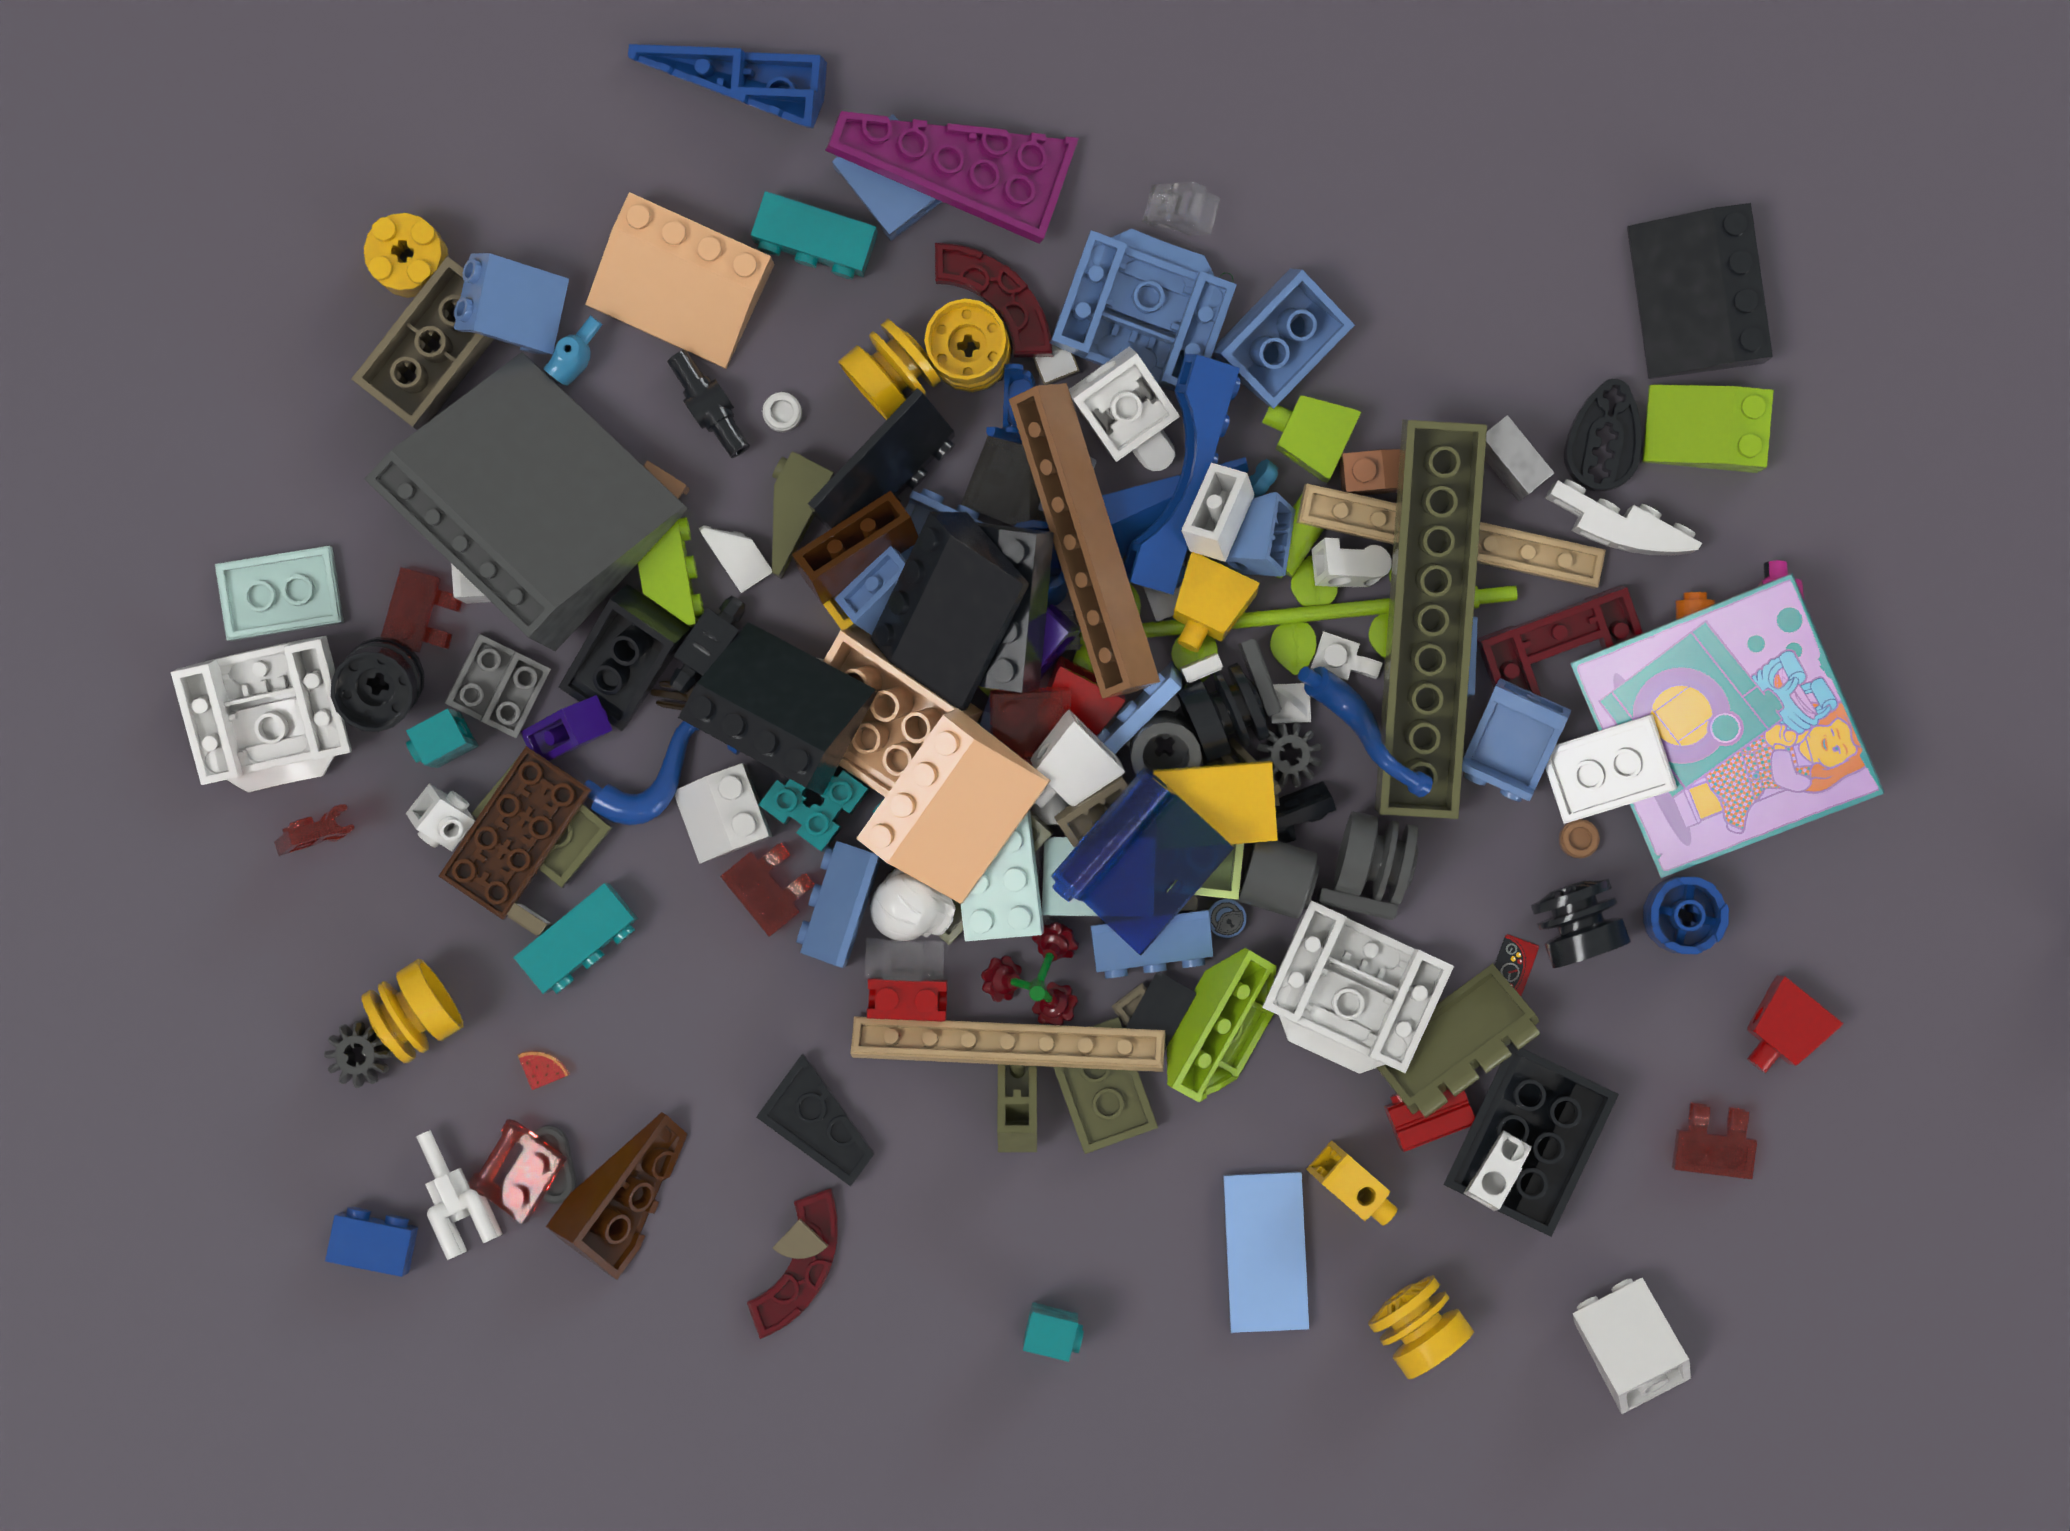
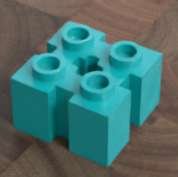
[758,770,870,852]

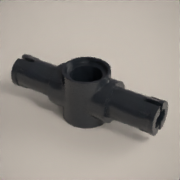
[667,350,750,458]

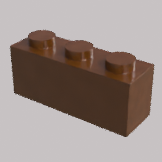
[792,491,918,605]

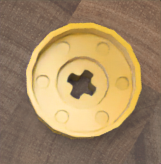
[924,298,1012,392]
[838,319,941,420]
[361,959,464,1063]
[1368,1275,1474,1379]

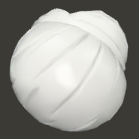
[870,868,956,941]

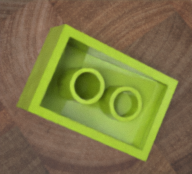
[1642,385,1774,473]

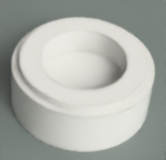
[762,392,802,433]

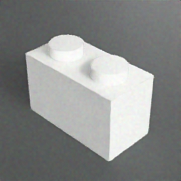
[1181,463,1255,562]

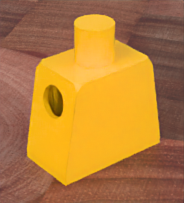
[1173,552,1260,652]
[1306,1140,1398,1226]

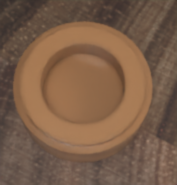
[1559,819,1600,858]

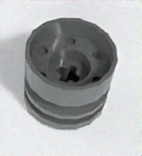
[1333,811,1419,905]

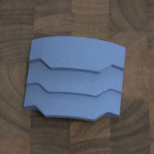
[1050,229,1237,391]

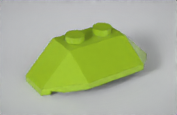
[1167,948,1276,1103]

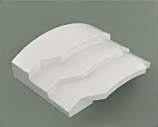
[171,636,352,793]
[1262,900,1454,1074]

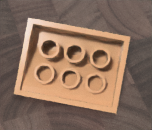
[585,192,775,369]
[823,626,983,797]
[856,708,1051,904]

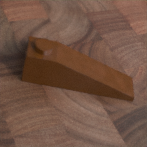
[545,1112,688,1280]

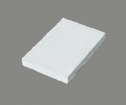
[1545,714,1677,824]

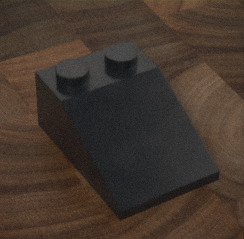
[558,584,691,731]

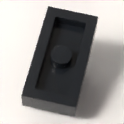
[1275,781,1337,844]

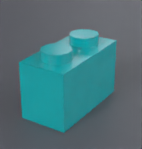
[406,708,479,768]
[1023,1302,1084,1362]

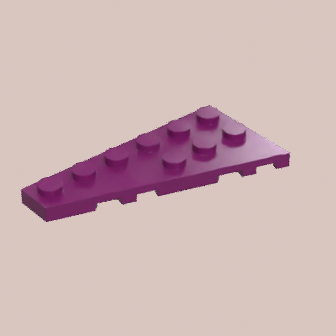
[825,111,1079,244]

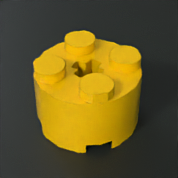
[364,213,448,298]

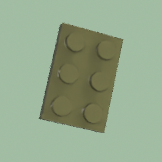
[472,755,613,888]
[1053,1017,1158,1154]

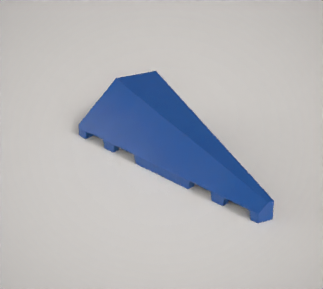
[628,44,827,128]
[1102,457,1249,558]

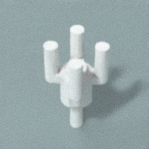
[416,1130,503,1260]

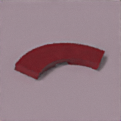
[935,243,1053,358]
[747,1188,838,1339]

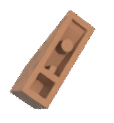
[1339,449,1400,496]

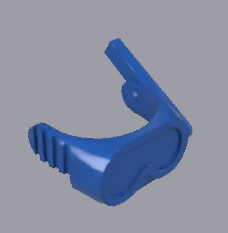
[986,364,1036,444]

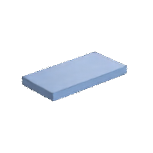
[1223,1171,1309,1333]

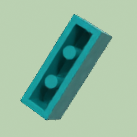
[751,191,878,280]
[513,883,638,994]

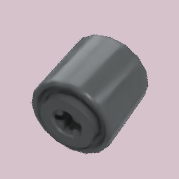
[1130,710,1202,789]
[1237,841,1320,919]

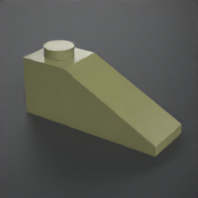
[772,451,834,579]
[997,1064,1037,1152]

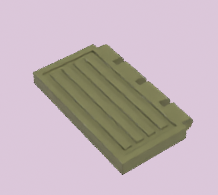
[1377,964,1540,1118]

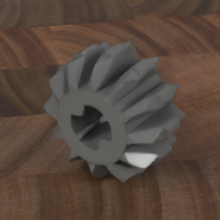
[1257,722,1322,788]
[324,1021,393,1088]

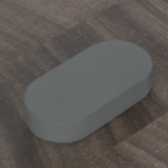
[528,1126,576,1204]

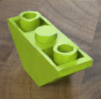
[638,517,704,628]

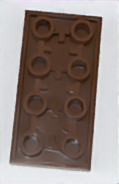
[439,746,592,920]

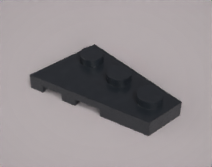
[756,1054,874,1186]

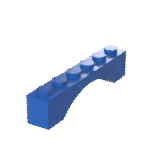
[1124,354,1240,595]

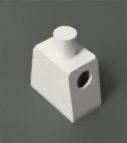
[1031,710,1125,808]

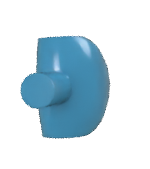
[543,315,603,386]

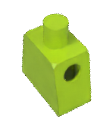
[1262,395,1361,483]

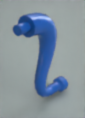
[1298,667,1433,797]
[584,721,740,825]

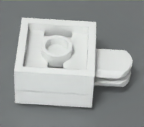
[1069,346,1180,471]

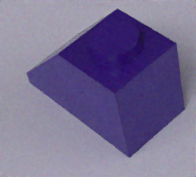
[520,695,613,761]

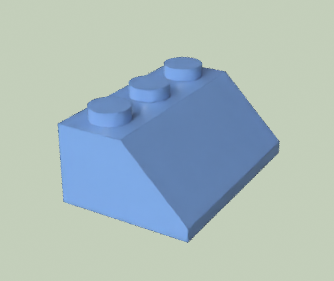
[1212,268,1355,409]
[796,841,881,968]
[1090,910,1213,979]

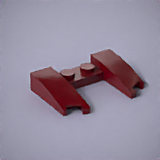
[1477,585,1643,696]

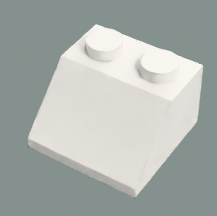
[674,763,773,864]

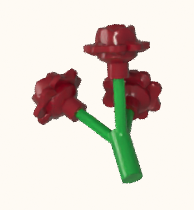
[981,922,1079,1026]

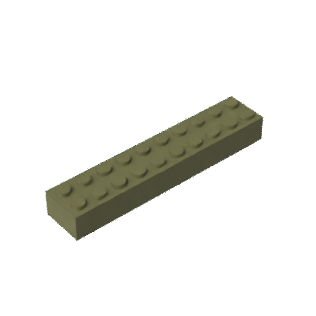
[1375,420,1487,819]

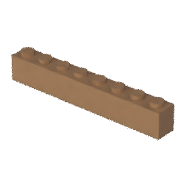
[1009,383,1160,699]

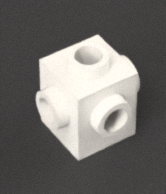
[406,783,475,851]

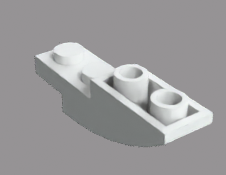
[1545,479,1702,556]

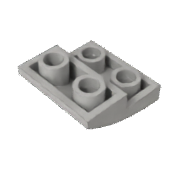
[444,634,551,738]

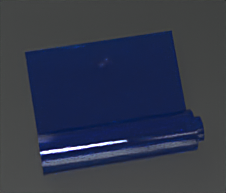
[1051,767,1235,955]

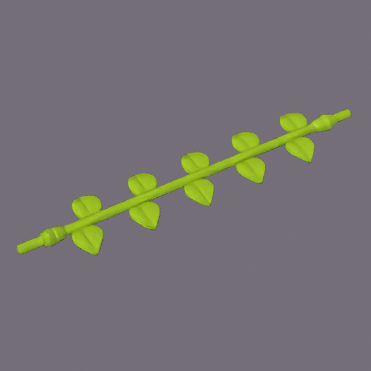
[978,556,1518,704]

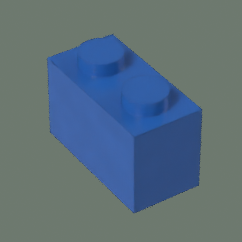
[325,1207,418,1277]

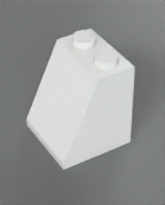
[1573,1278,1691,1414]

